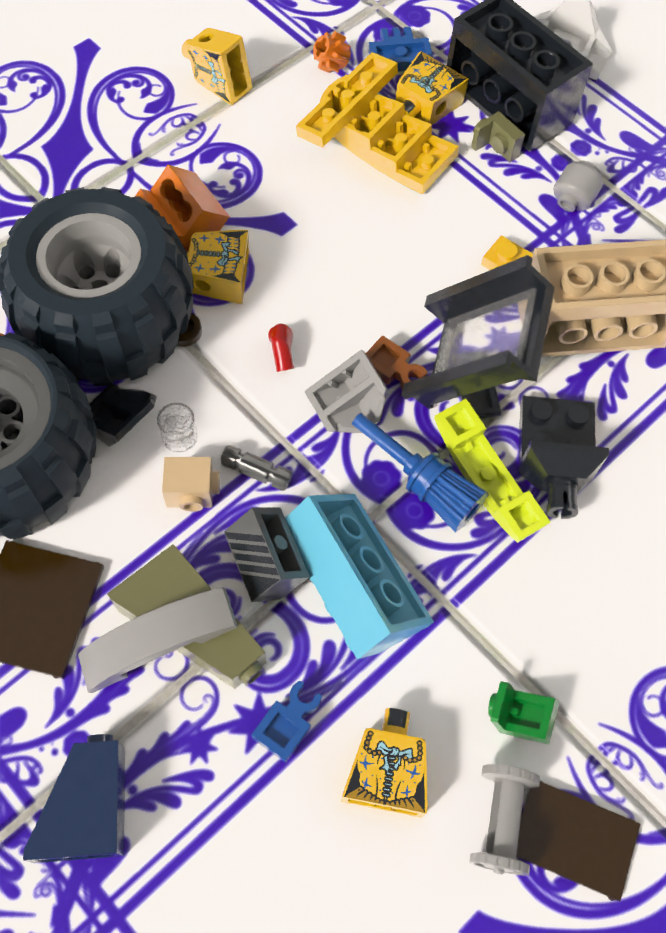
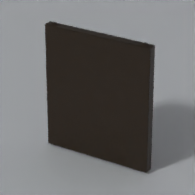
[0,540,104,679]

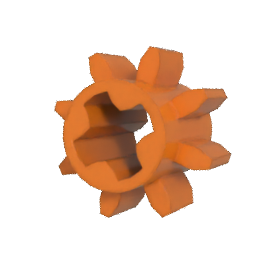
[313,31,351,73]

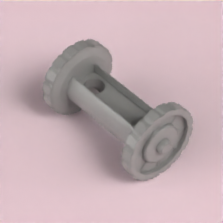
[469,764,540,876]

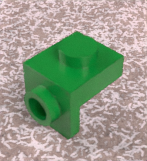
[488,681,559,745]

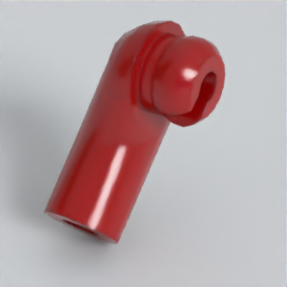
[268,323,294,372]

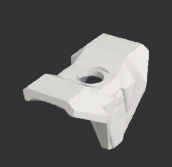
[534,0,613,81]

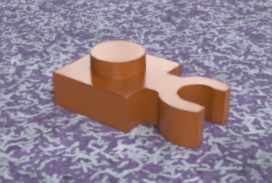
[366,335,428,390]

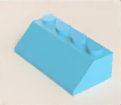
[285,494,434,660]

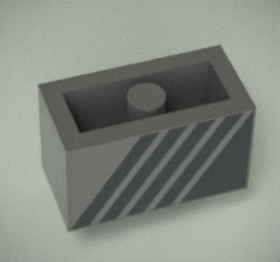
[224,507,310,602]

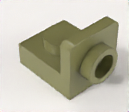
[471,111,525,163]

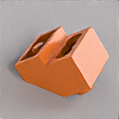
[135,165,230,252]

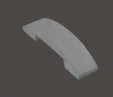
[78,587,238,693]

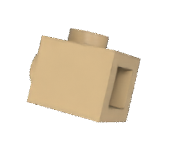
[162,457,220,512]

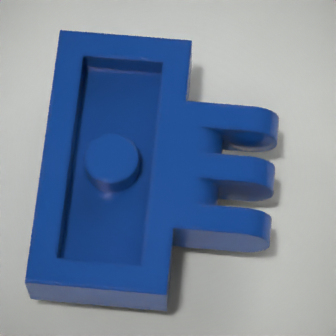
[368,26,433,72]

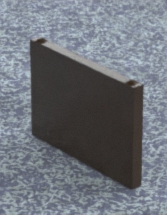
[516,780,641,901]

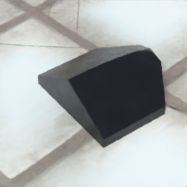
[89,384,157,447]

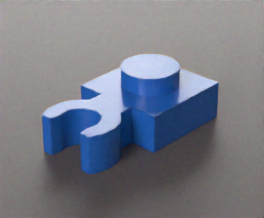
[251,681,322,763]

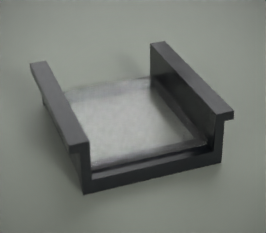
[401,255,555,409]

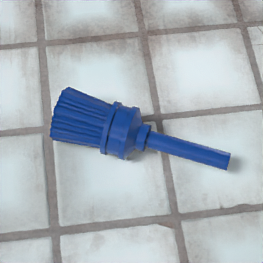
[352,413,488,533]

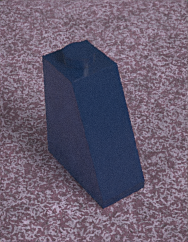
[23,734,125,863]

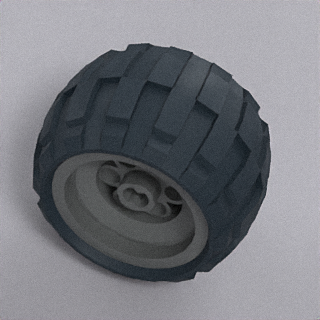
[0,332,96,540]

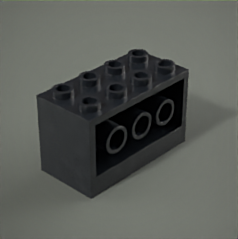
[446,0,593,152]

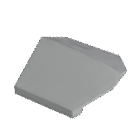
[304,349,388,433]

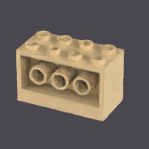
[518,239,666,357]

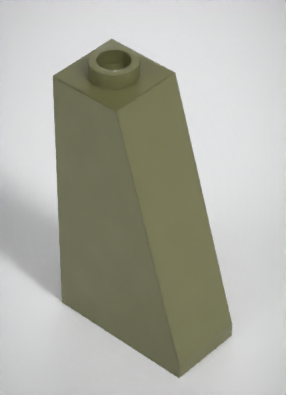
[107,544,267,689]

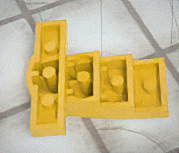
[296,52,459,194]

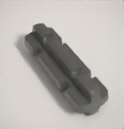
[220,445,292,491]

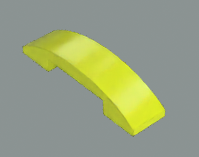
[434,399,551,543]

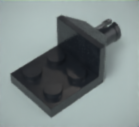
[518,395,609,519]

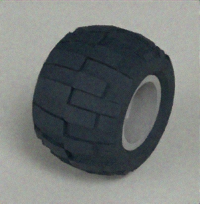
[0,187,194,386]

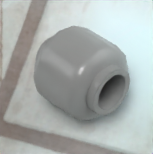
[553,160,603,212]

